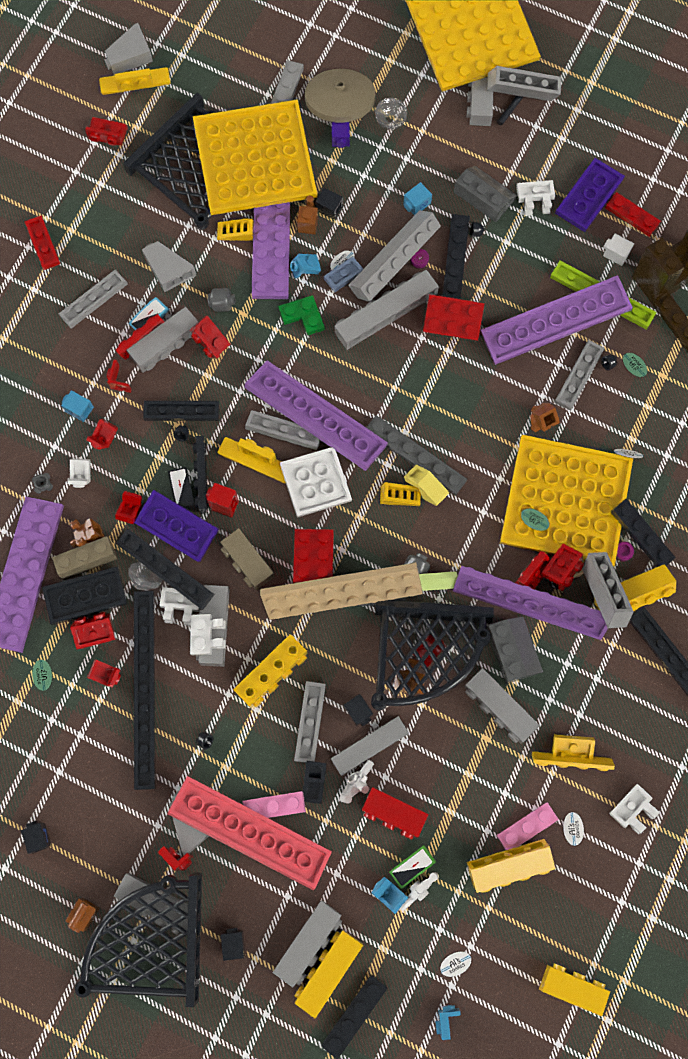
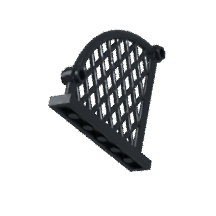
[123,93,216,230]
[371,600,494,710]
[75,872,202,1007]

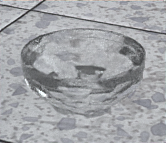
[375,98,407,129]
[128,562,163,591]

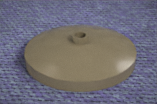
[305,69,375,123]

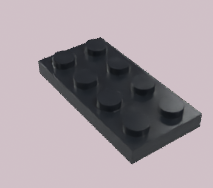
[42,566,128,625]

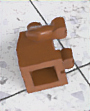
[530,403,560,432]
[70,518,104,548]

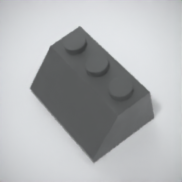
[454,166,518,222]
[487,617,543,684]

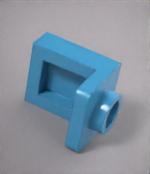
[290,254,321,278]
[371,877,408,914]
[435,1005,461,1040]

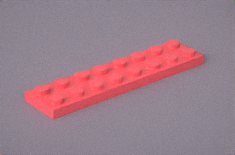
[167,776,332,890]

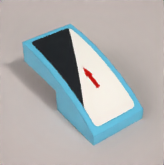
[129,297,170,330]

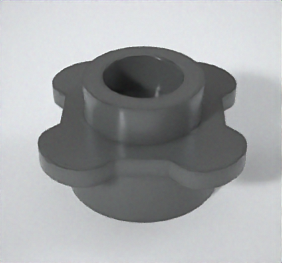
[32,473,53,494]

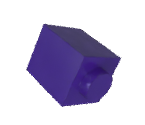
[332,122,350,148]

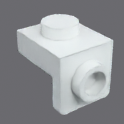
[68,459,90,488]

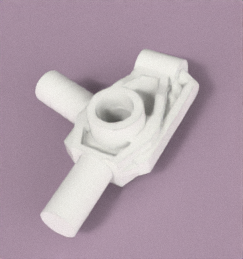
[340,760,374,803]
[400,872,439,911]

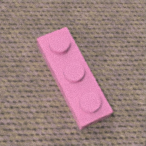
[243,791,306,818]
[496,802,559,850]

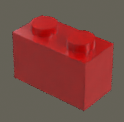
[206,483,239,518]

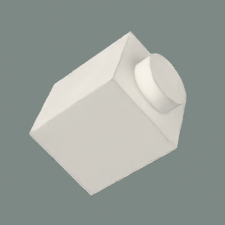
[603,234,634,266]

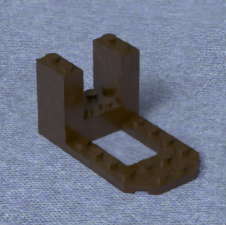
[632,230,688,352]

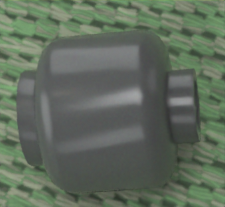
[208,288,236,312]
[404,552,431,574]

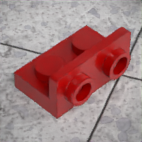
[85,117,127,146]
[190,316,231,359]
[542,543,584,592]
[515,551,550,589]
[70,612,116,649]
[158,846,193,871]

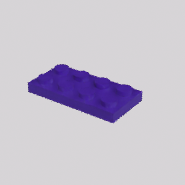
[555,158,625,232]
[134,490,219,562]

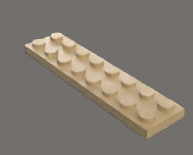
[260,563,423,620]

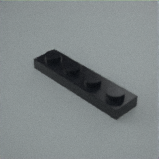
[143,401,219,421]
[193,436,208,514]
[610,499,676,567]
[321,974,388,1059]

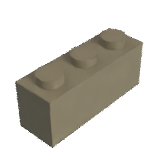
[220,528,275,591]
[52,536,117,580]

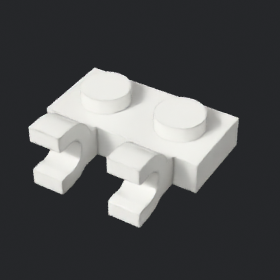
[516,180,555,216]
[160,587,199,626]
[190,614,226,655]
[609,784,660,834]

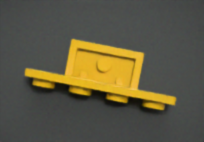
[99,67,171,95]
[218,437,286,483]
[532,734,615,771]

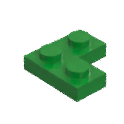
[278,295,325,336]

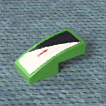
[389,845,436,889]

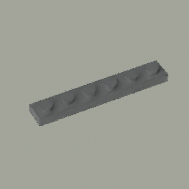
[366,415,467,496]

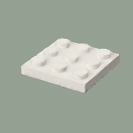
[280,447,352,518]

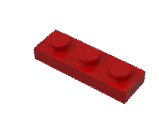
[605,192,661,237]
[24,216,61,270]
[115,314,165,360]

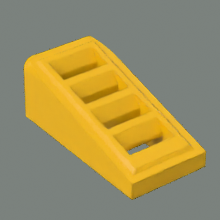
[217,219,254,241]
[380,482,421,506]

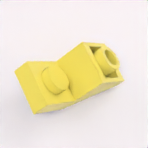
[404,464,449,506]

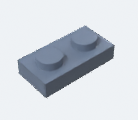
[324,256,363,292]

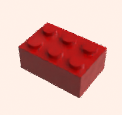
[423,294,485,341]
[293,529,334,584]
[361,787,429,839]

